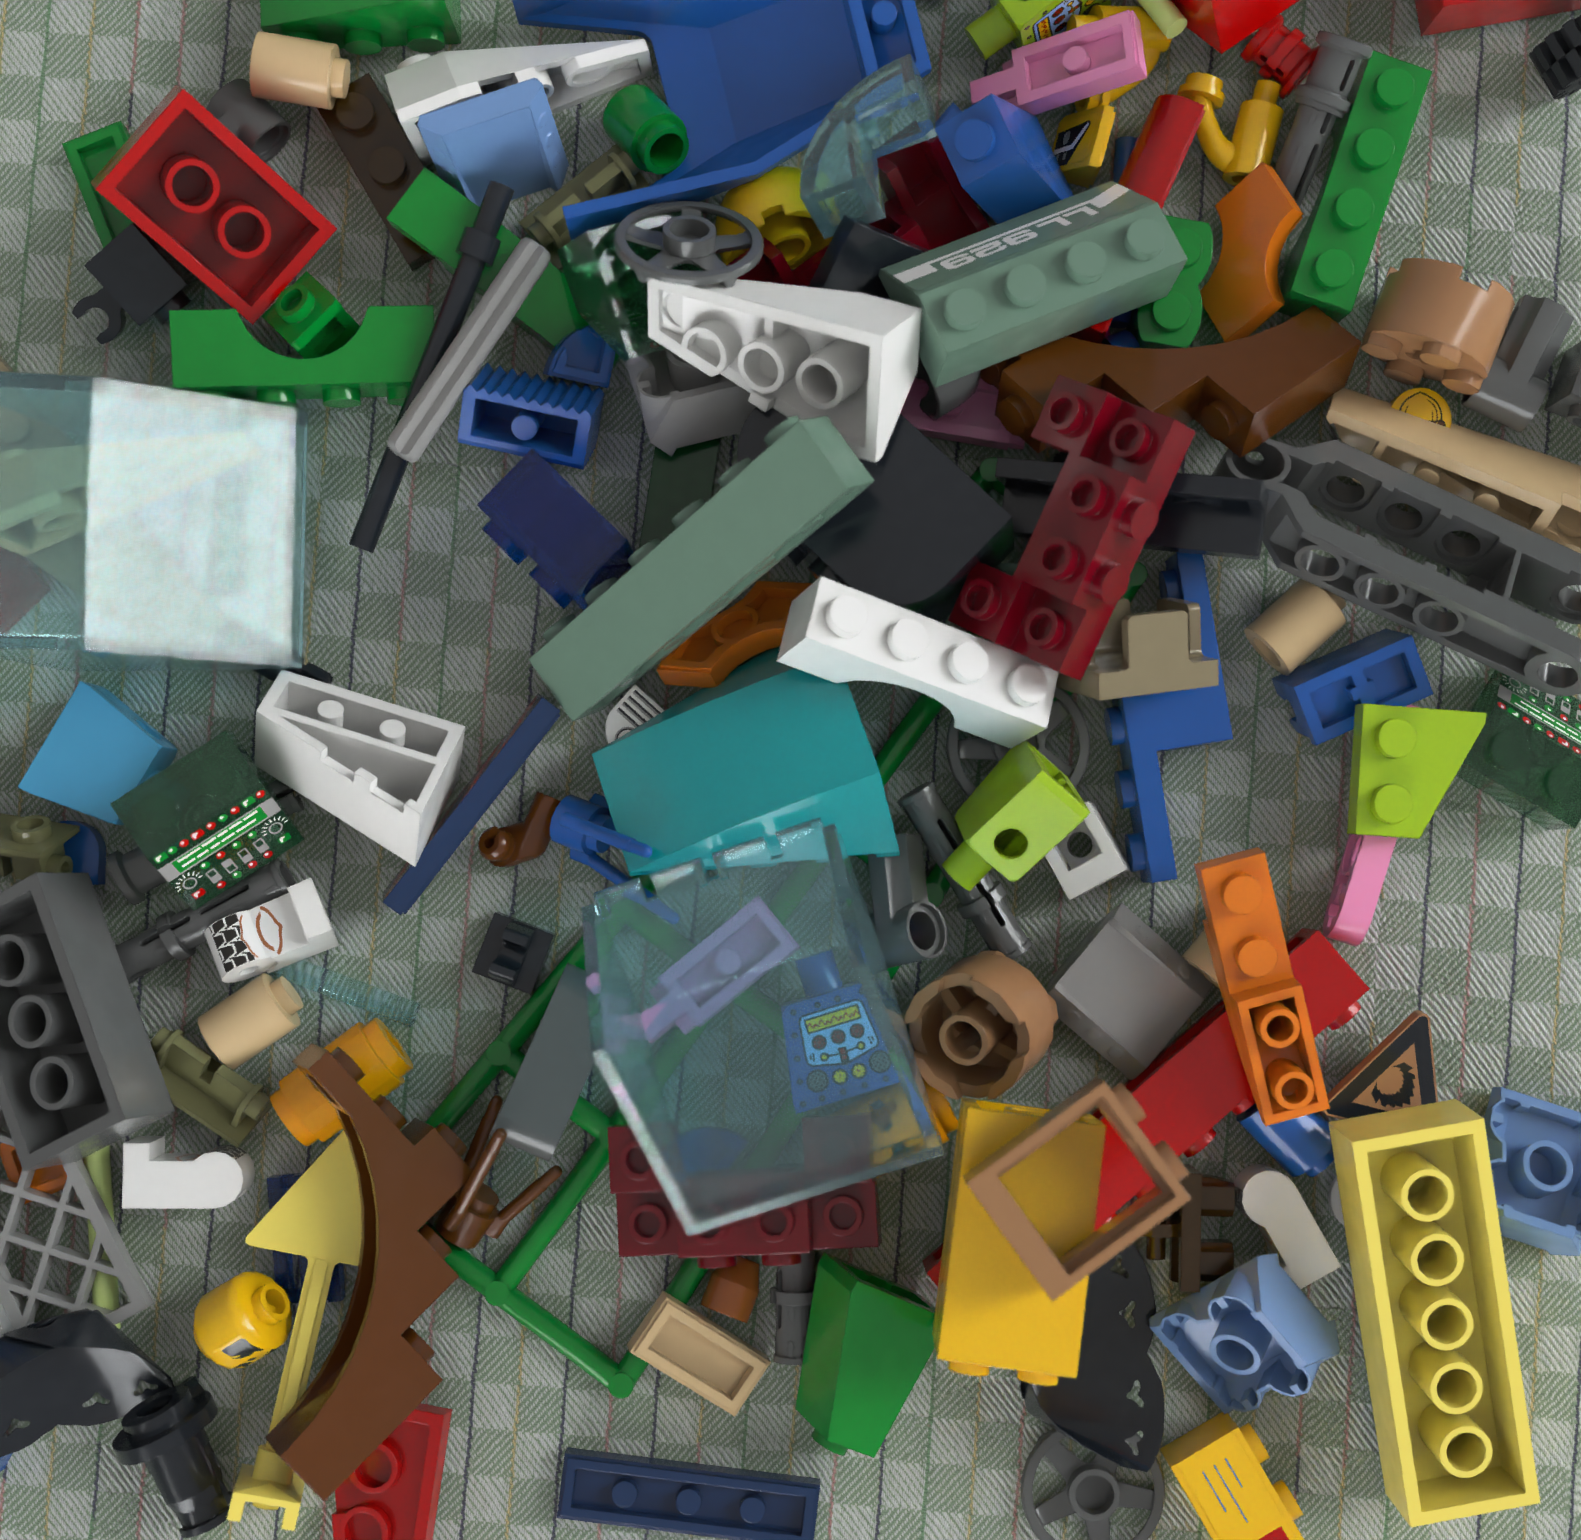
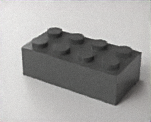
[0,872,175,1172]

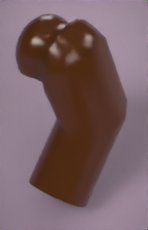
[478,791,560,868]

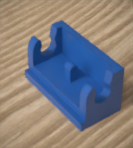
[1271,628,1433,746]

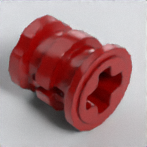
[1240,14,1320,100]

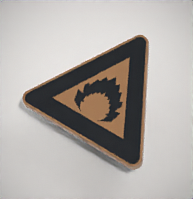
[1322,1010,1438,1119]

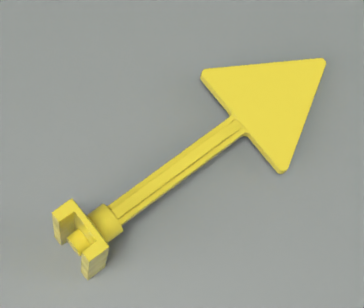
[227,1130,362,1531]

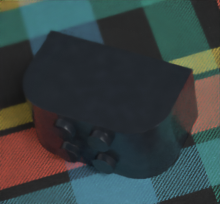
[737,407,1015,622]

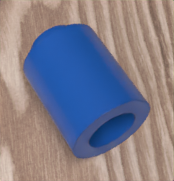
[1236,1103,1334,1178]

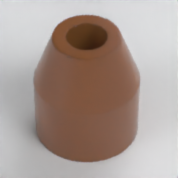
[700,1256,760,1323]

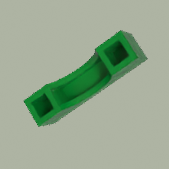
[1277,51,1432,323]
[169,305,435,411]

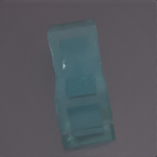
[800,54,938,239]

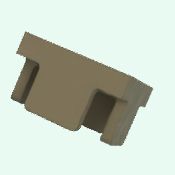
[1056,597,1219,700]

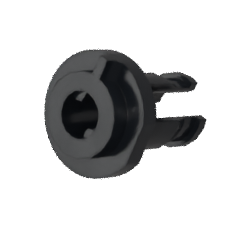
[112,1376,233,1538]

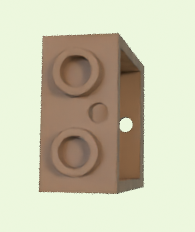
[963,1077,1191,1302]

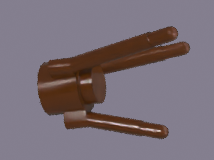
[434,1095,563,1249]

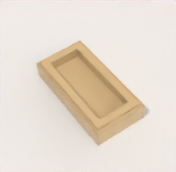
[627,1291,771,1416]

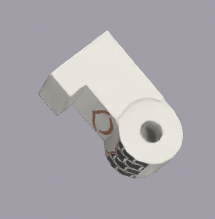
[204,878,339,983]
[122,1136,255,1209]
[1234,1164,1341,1289]

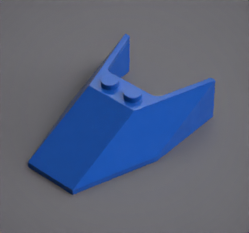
[512,0,932,251]

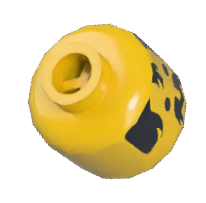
[193,1271,292,1369]

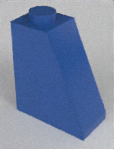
[934,93,1073,224]

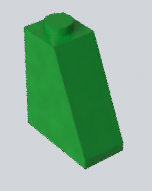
[795,1252,935,1458]

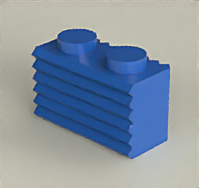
[457,363,605,470]

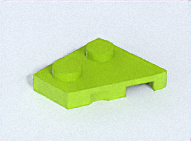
[1347,704,1486,839]

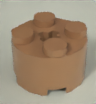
[1361,258,1515,395]
[904,950,1058,1100]

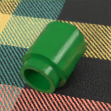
[603,85,689,174]

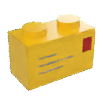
[1160,1412,1304,1540]

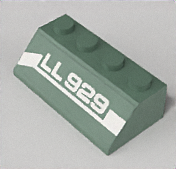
[878,181,1188,388]

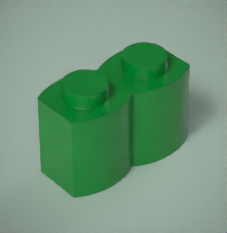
[1126,215,1213,349]

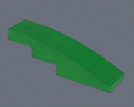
[387,167,623,370]

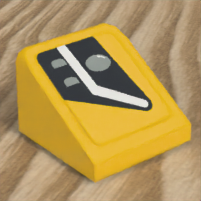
[1052,105,1116,188]

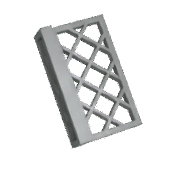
[0,1106,154,1337]

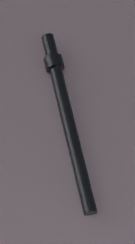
[349,181,514,553]

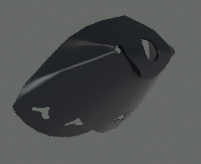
[1019,1243,1165,1472]
[0,1308,175,1457]

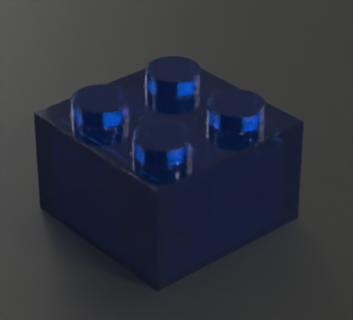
[477,448,634,611]

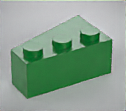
[260,0,462,55]

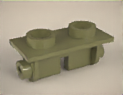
[519,144,650,270]
[0,813,80,880]
[150,1027,273,1148]

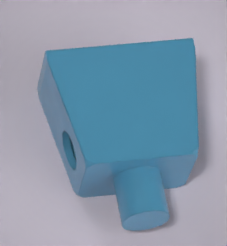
[18,681,192,826]

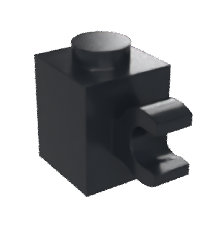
[72,223,196,344]

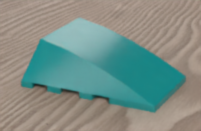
[592,647,900,876]

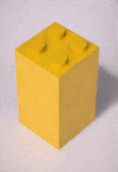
[932,1097,1106,1386]

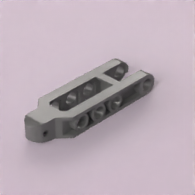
[1212,439,1581,696]

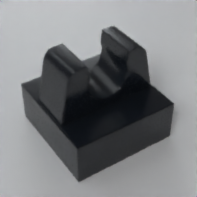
[472,912,557,995]

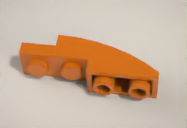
[1194,847,1330,1126]

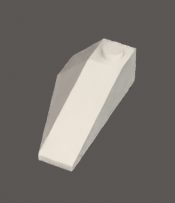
[384,39,653,166]
[647,279,922,463]

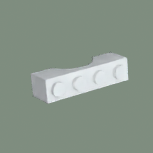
[777,576,1059,749]

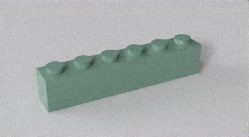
[528,415,874,722]

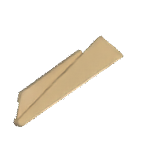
[1326,388,1581,554]

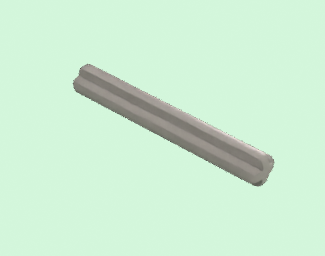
[387,237,551,463]

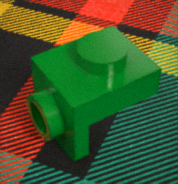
[261,271,360,359]

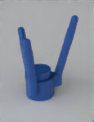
[550,793,680,923]

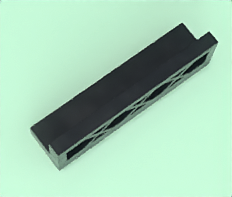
[995,457,1269,560]

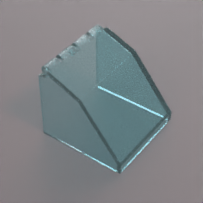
[0,372,308,672]
[582,817,945,1236]

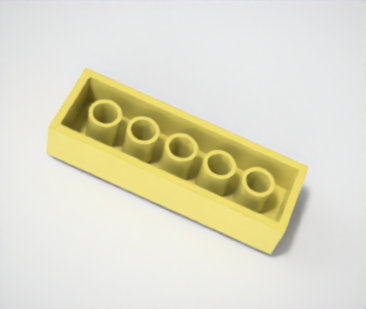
[1328,1099,1540,1527]

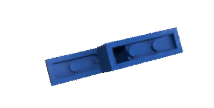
[1104,552,1233,883]

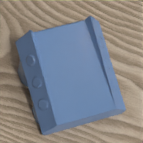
[417,78,569,207]
[1484,1087,1581,1256]
[1149,1253,1340,1414]

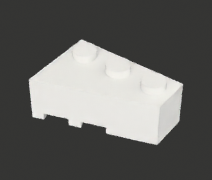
[254,669,465,867]

